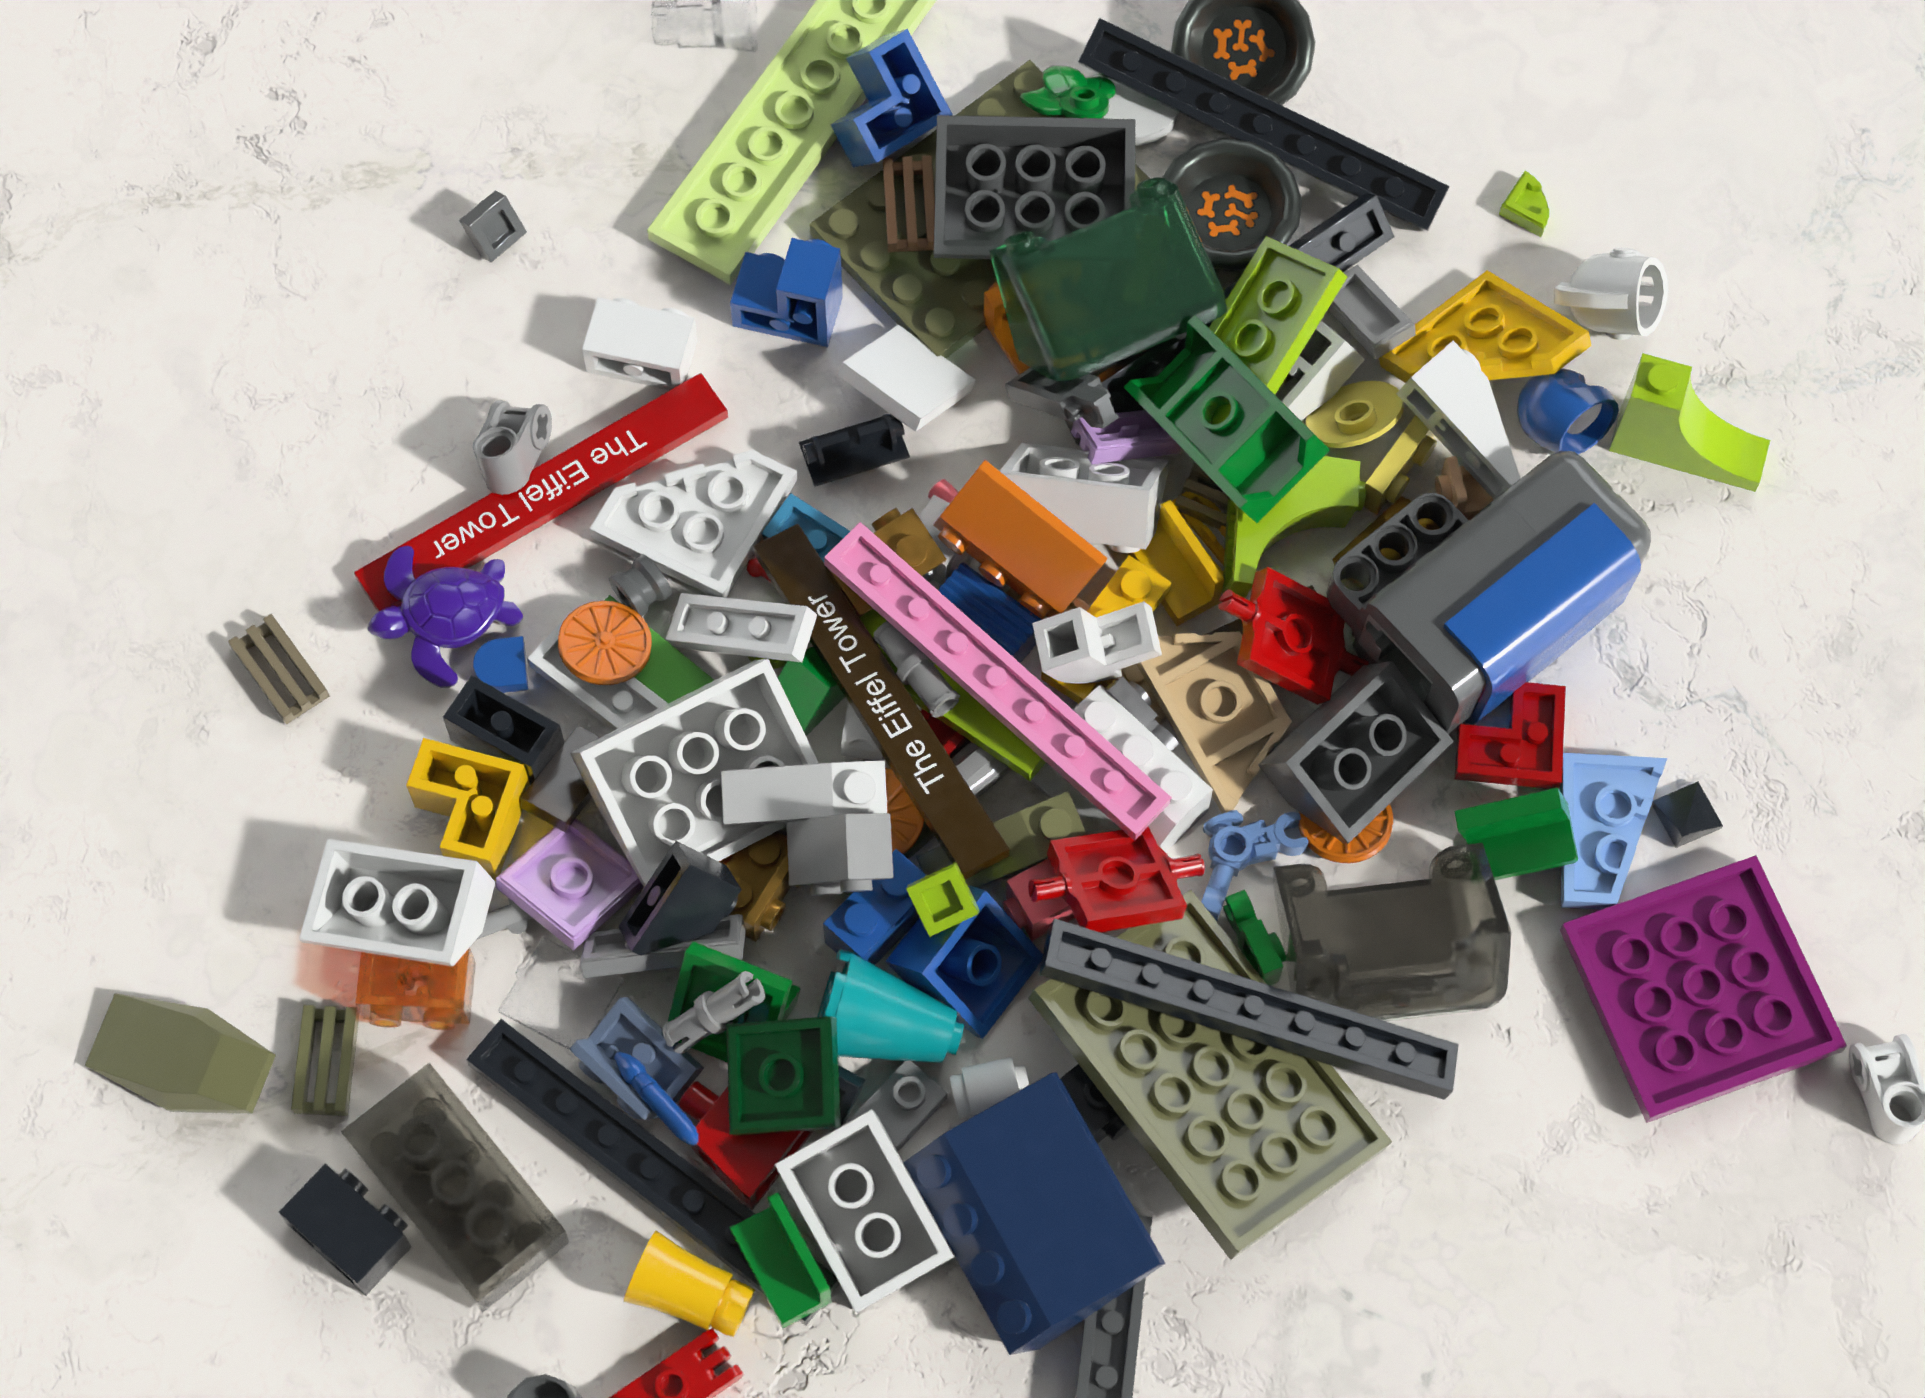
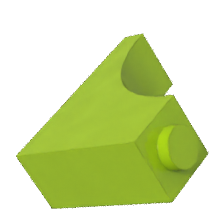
[1609,353,1770,492]
[1222,456,1366,598]

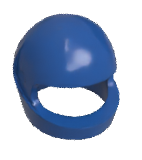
[1517,368,1619,455]

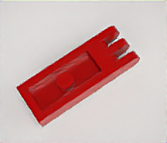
[609,1328,744,1398]

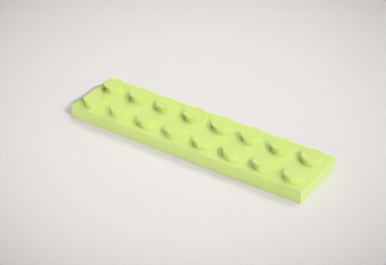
[647,0,937,285]

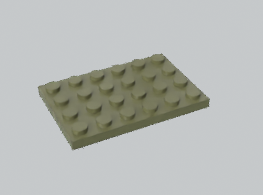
[809,60,1158,358]
[1028,890,1392,1260]

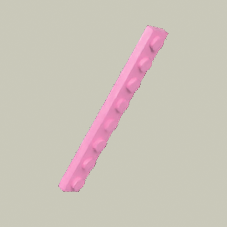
[824,522,1172,841]

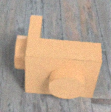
[1435,456,1494,520]

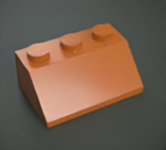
[933,460,1108,619]

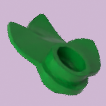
[1020,65,1115,119]

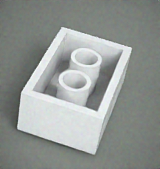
[775,1110,955,1312]

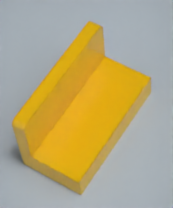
[1127,500,1224,627]

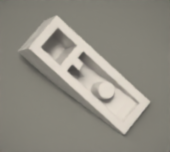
[1275,321,1365,421]
[1397,341,1521,499]
[721,760,887,825]

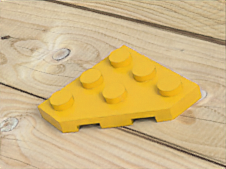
[1378,270,1592,383]

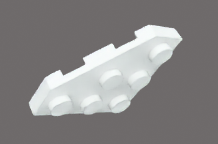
[589,450,797,598]

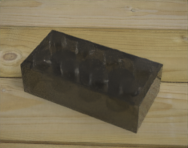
[341,1062,570,1313]

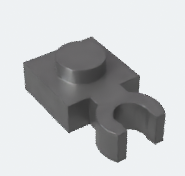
[1104,677,1179,751]

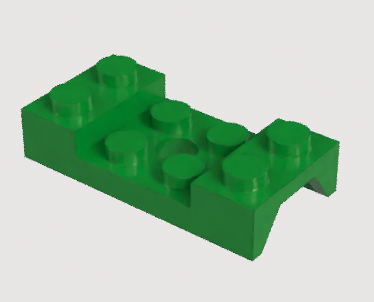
[1124,315,1330,523]

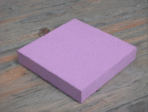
[496,819,643,951]

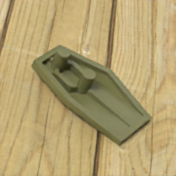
[84,993,276,1114]

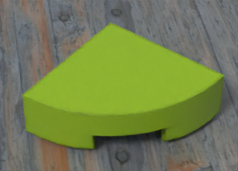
[1499,171,1550,237]

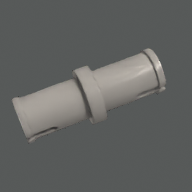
[873,621,960,717]
[663,971,765,1054]

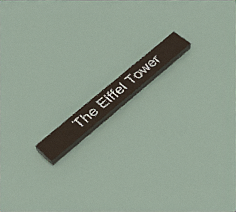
[753,523,1009,880]

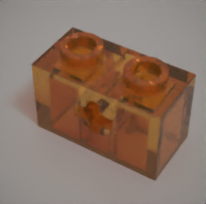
[355,947,476,1030]

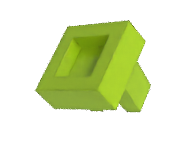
[906,862,980,937]

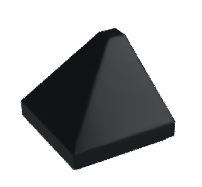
[1651,781,1723,848]

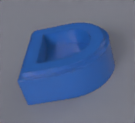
[473,636,529,693]

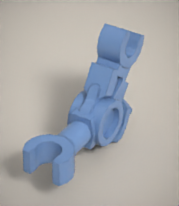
[1201,810,1309,921]

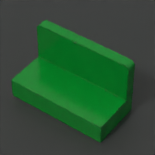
[1454,788,1578,884]
[730,1192,832,1329]

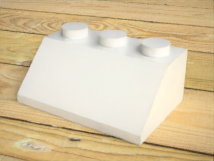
[1000,443,1169,553]
[1030,685,1213,852]
[299,838,496,966]

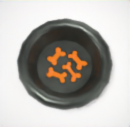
[1171,0,1316,105]
[1155,138,1302,271]

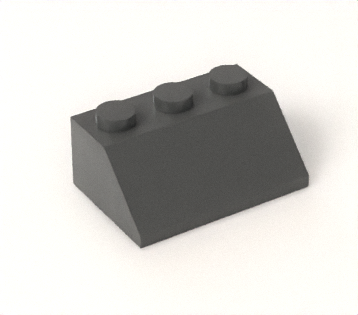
[1258,661,1454,844]

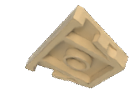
[1136,632,1292,814]

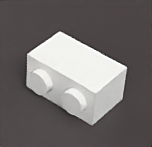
[582,298,697,390]

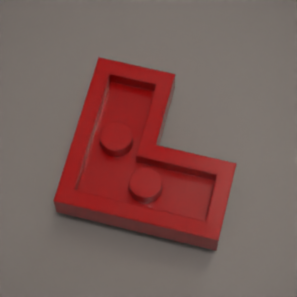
[1454,682,1566,789]

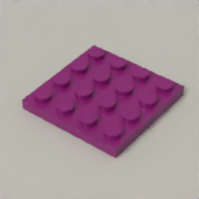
[1560,855,1847,1123]

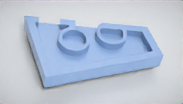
[1560,753,1667,910]

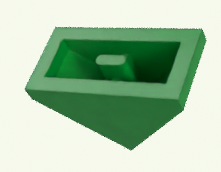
[778,647,845,736]

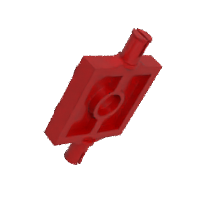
[1218,567,1369,705]
[1028,826,1205,932]

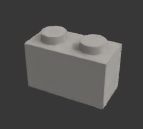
[786,813,893,895]

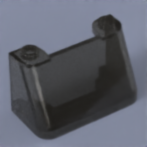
[1273,843,1512,1021]

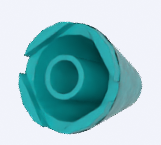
[817,949,964,1063]

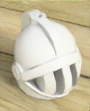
[1554,248,1668,340]

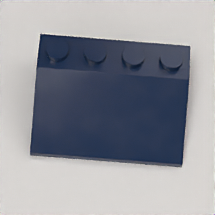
[903,1073,1166,1355]

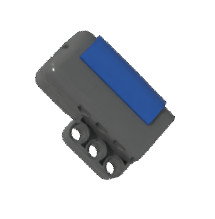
[1326,450,1651,734]

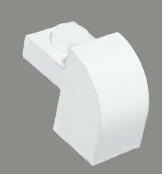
[1032,602,1162,684]

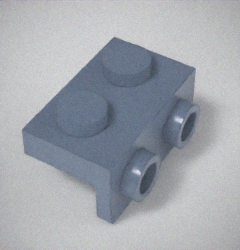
[570,997,704,1120]

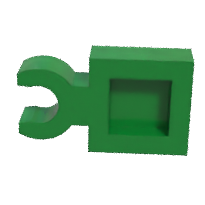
[1223,889,1287,986]

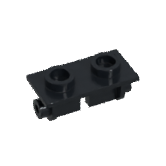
[799,414,910,487]

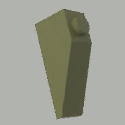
[916,791,1087,888]

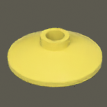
[1306,381,1404,448]

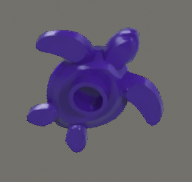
[367,546,523,688]

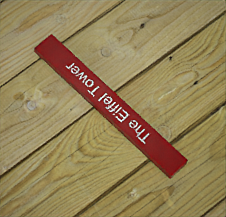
[354,373,728,612]

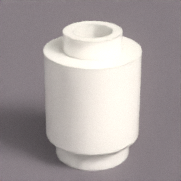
[950,1057,1029,1119]

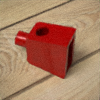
[678,1081,815,1211]

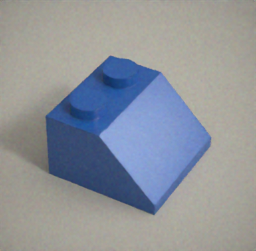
[885,885,1043,1039]

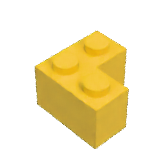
[406,738,530,881]

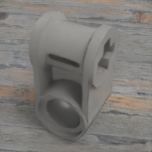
[472,400,552,495]

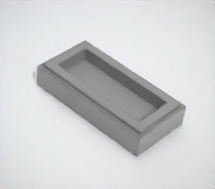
[1328,265,1416,360]

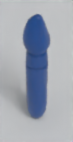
[614,1052,699,1145]

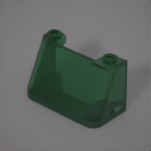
[989,177,1227,381]

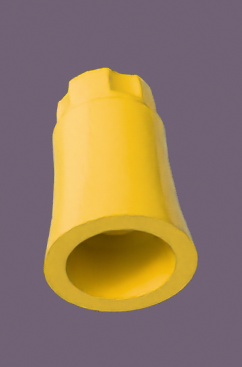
[623,1230,755,1337]

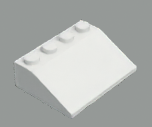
[570,659,819,887]

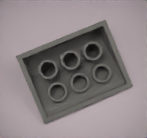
[934,115,1136,262]

